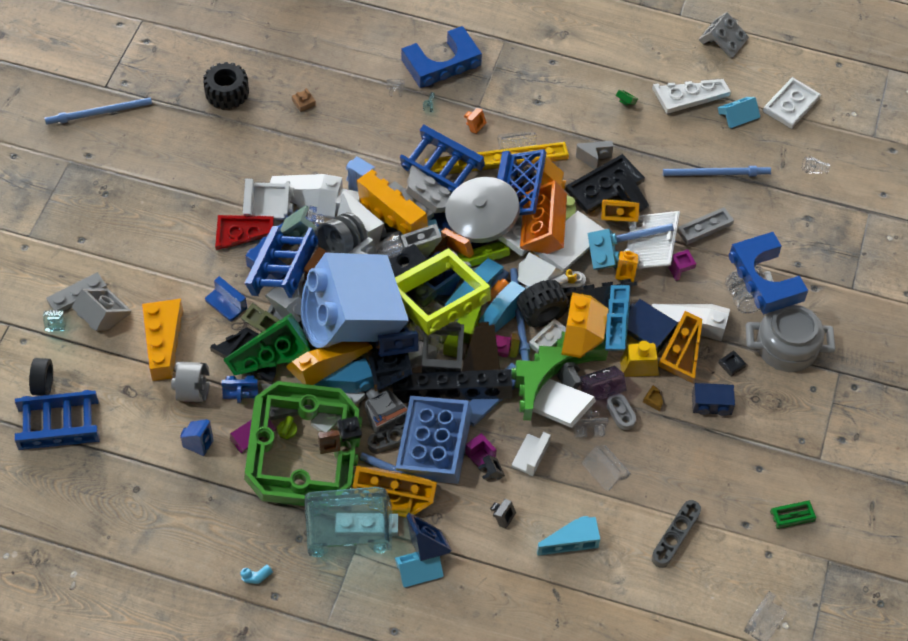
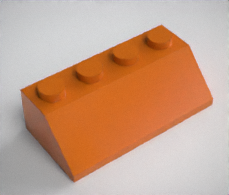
[520,180,567,254]

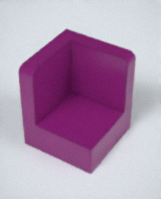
[668,250,696,281]
[465,433,497,467]

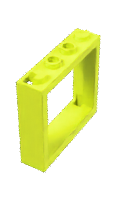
[395,248,491,335]

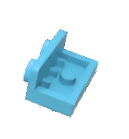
[587,229,619,270]

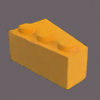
[658,311,703,383]

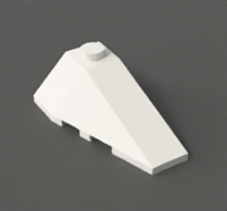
[652,304,730,341]

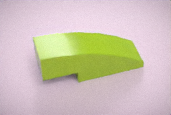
[443,305,482,358]

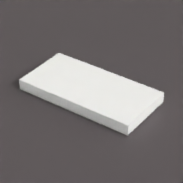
[533,211,604,272]

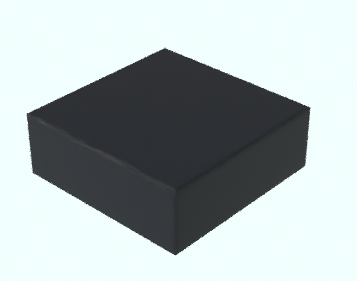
[718,350,746,376]

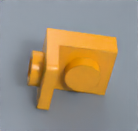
[615,251,638,282]

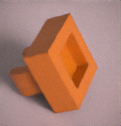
[464,108,487,134]

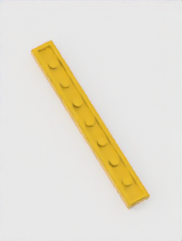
[425,142,569,174]

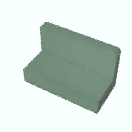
[281,205,317,246]

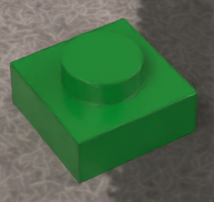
[615,90,638,106]

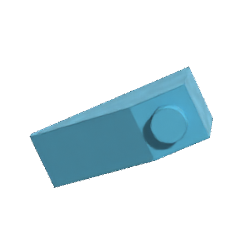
[537,516,600,556]

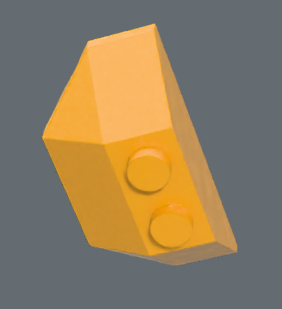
[561,292,609,358]
[353,466,437,518]

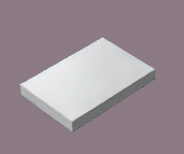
[763,77,821,129]
[533,379,596,428]

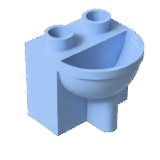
[301,253,409,348]

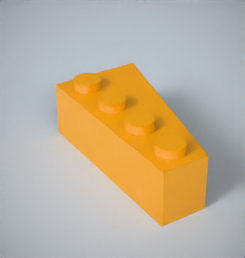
[357,169,428,234]
[142,298,183,381]

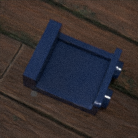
[627,299,678,355]
[372,323,419,357]

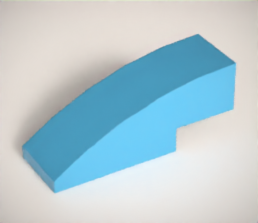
[476,281,526,333]

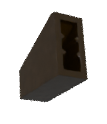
[461,322,500,371]

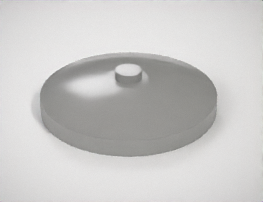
[445,177,520,243]

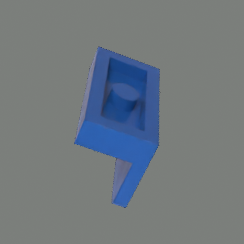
[205,276,247,322]

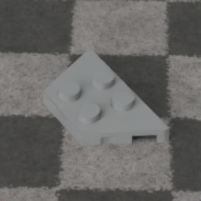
[406,165,452,213]

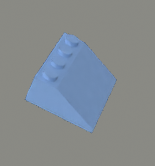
[395,396,472,484]

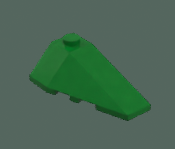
[223,313,310,376]

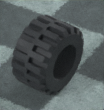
[203,62,249,109]
[517,279,570,328]

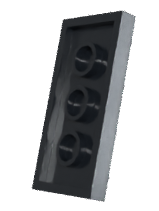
[565,154,645,214]

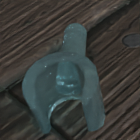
[423,92,435,112]

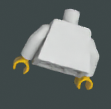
[518,251,577,289]

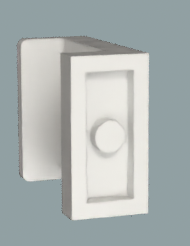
[243,179,294,220]

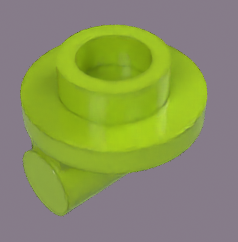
[277,416,297,439]

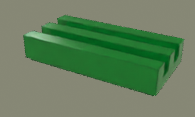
[770,500,816,529]

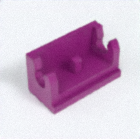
[230,419,276,453]

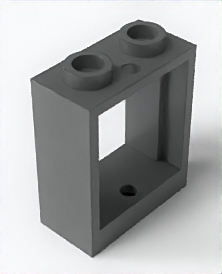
[421,322,464,373]

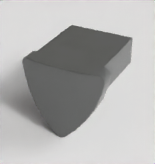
[557,362,582,389]

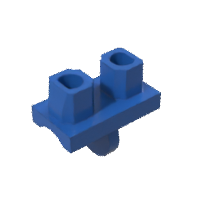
[221,376,259,403]

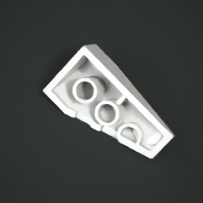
[270,174,343,219]

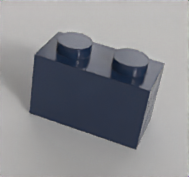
[692,383,735,416]

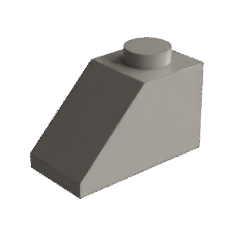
[401,224,442,258]

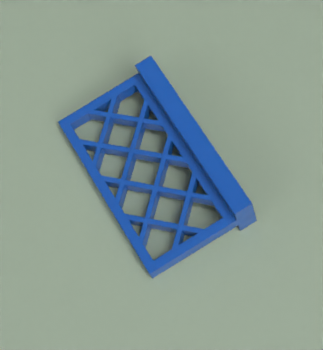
[497,149,547,216]

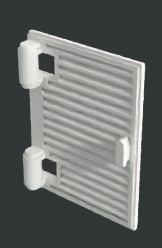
[624,211,680,269]

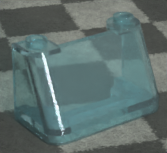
[305,487,392,557]

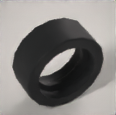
[29,358,53,396]

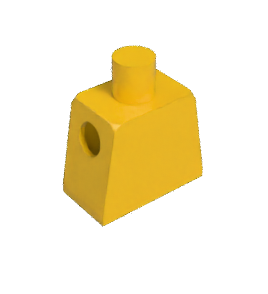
[620,341,659,377]

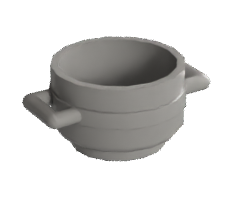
[745,304,835,372]

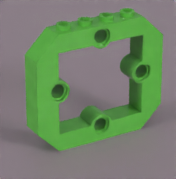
[244,381,362,509]

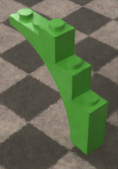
[511,331,608,421]

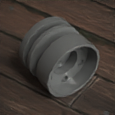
[316,212,367,253]

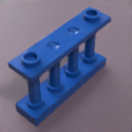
[400,124,485,193]
[245,226,318,298]
[15,390,100,450]

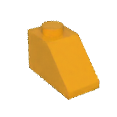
[540,158,566,190]
[601,199,639,222]

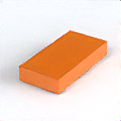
[441,228,474,258]

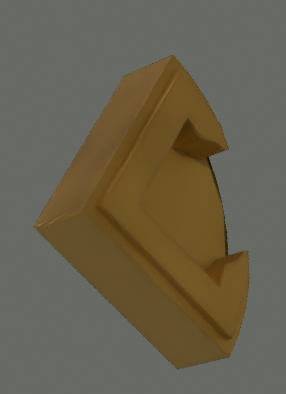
[509,333,520,358]
[643,385,663,411]

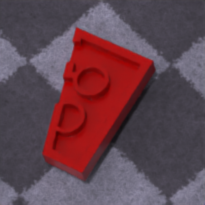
[215,215,274,250]

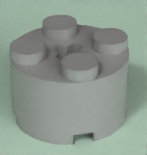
[171,362,210,402]

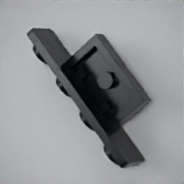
[565,279,637,308]

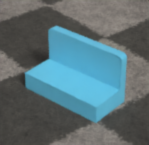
[717,97,760,128]
[395,552,444,587]

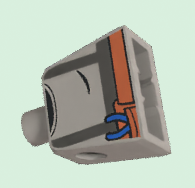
[365,388,408,433]

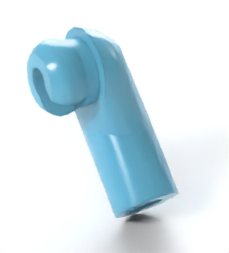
[240,564,273,584]

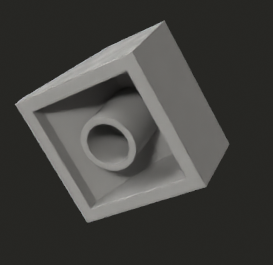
[72,288,131,331]

